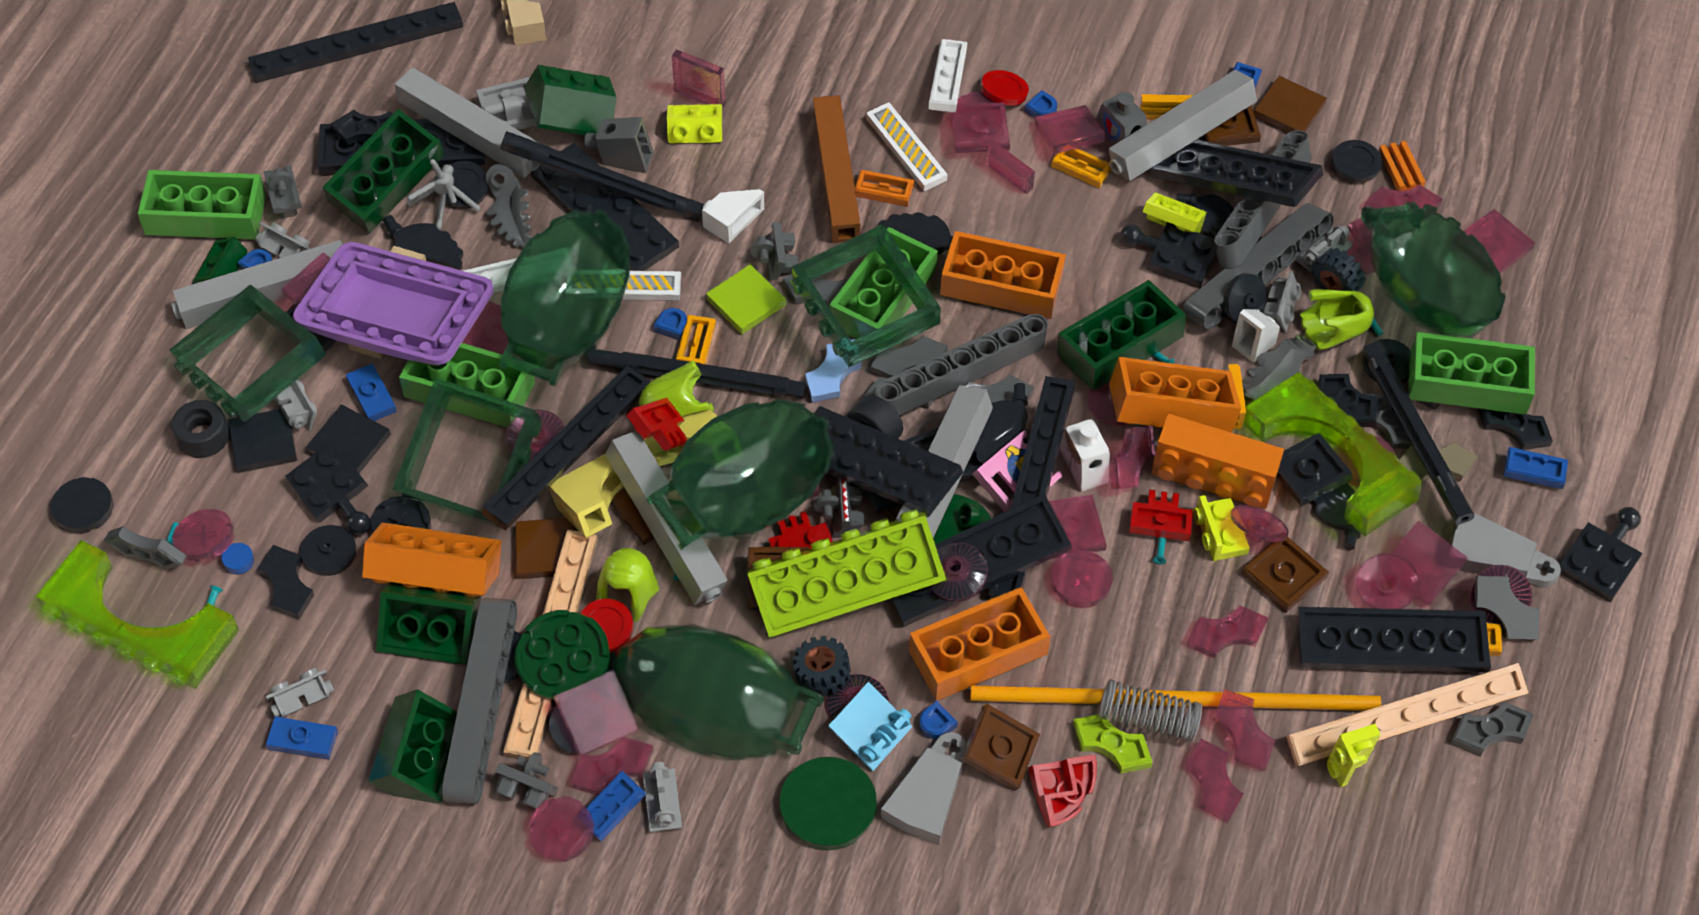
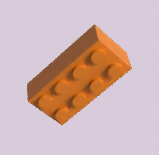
[940,231,1066,319]
[1109,357,1241,433]
[1151,414,1284,509]
[362,522,502,597]
[909,587,1051,701]

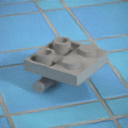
[476,77,537,130]

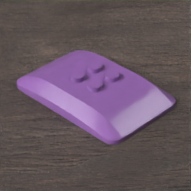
[293,242,494,365]

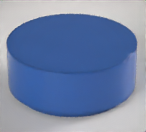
[222,543,254,574]

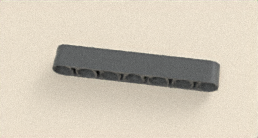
[1214,130,1312,268]
[1183,203,1334,330]
[875,314,1048,415]
[442,598,517,804]

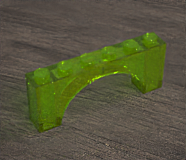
[1244,372,1422,537]
[35,540,239,689]

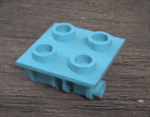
[828,682,913,771]

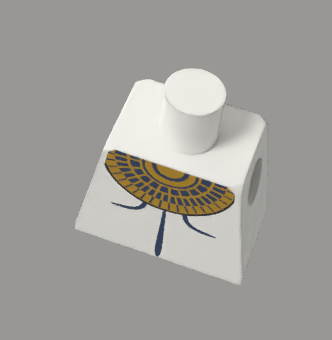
[1059,419,1110,492]

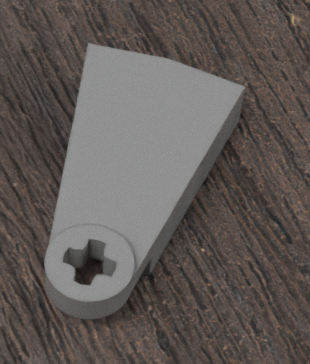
[1446,513,1561,588]
[881,732,967,844]

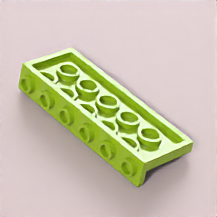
[748,509,947,638]

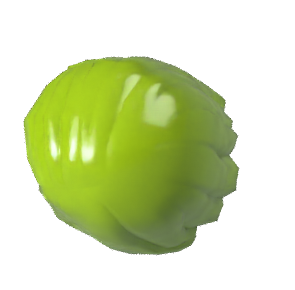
[1300,289,1374,350]
[639,360,715,416]
[596,548,660,622]

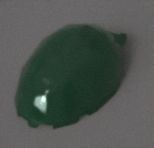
[1361,201,1506,339]
[499,209,630,387]
[646,399,834,550]
[612,623,824,760]

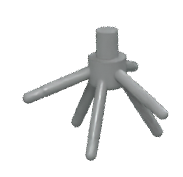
[407,159,480,230]

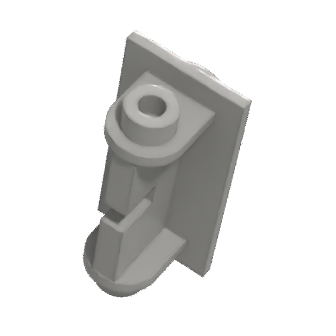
[255,221,310,258]
[1295,225,1354,272]
[1263,271,1301,333]
[270,369,317,432]
[266,668,334,718]
[643,762,682,832]

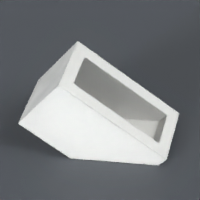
[702,189,764,244]
[1232,309,1280,363]

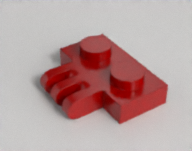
[626,398,687,451]
[1129,489,1193,541]
[768,511,833,549]

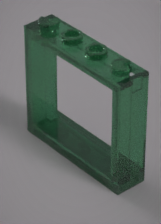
[790,224,941,367]
[169,284,326,423]
[392,378,542,528]

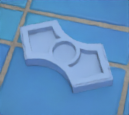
[805,339,861,402]

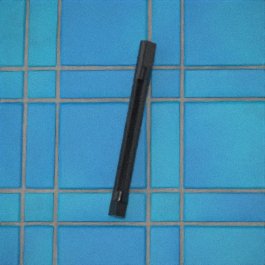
[500,131,705,222]
[1363,341,1475,525]
[589,348,807,398]

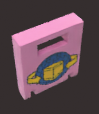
[972,430,1063,512]

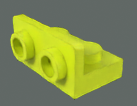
[667,104,723,143]
[1143,192,1207,233]
[1193,495,1250,561]
[1327,724,1381,787]

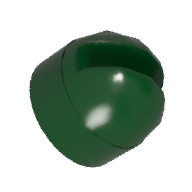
[958,503,984,528]

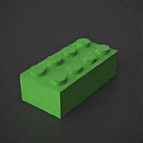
[138,170,267,239]
[829,227,938,350]
[1408,332,1535,414]
[399,343,535,428]

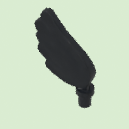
[1176,192,1262,243]
[878,212,953,255]
[383,215,464,270]
[972,383,1028,465]
[1312,482,1366,550]

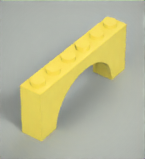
[549,409,743,538]

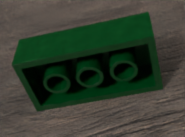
[322,108,444,234]
[1057,280,1186,391]

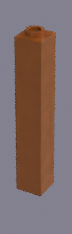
[813,95,860,243]

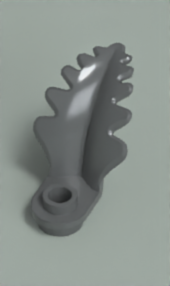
[486,164,531,250]
[1242,334,1316,403]

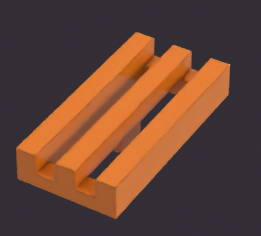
[1379,140,1426,193]
[855,170,914,207]

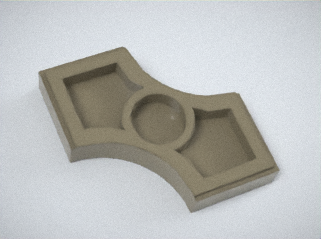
[1395,441,1478,485]

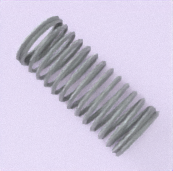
[1099,679,1202,742]

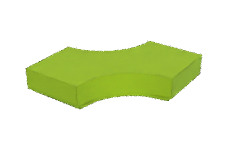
[1073,714,1153,774]

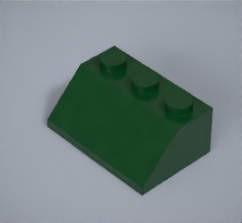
[524,65,617,135]
[376,582,482,665]
[368,689,457,804]

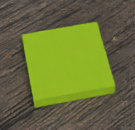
[706,264,786,335]

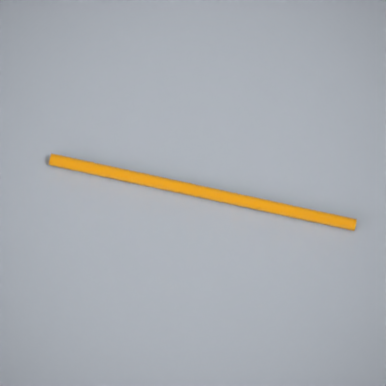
[970,685,1381,711]

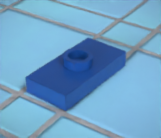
[346,363,397,421]
[1503,447,1568,489]
[266,716,338,760]
[577,771,646,842]

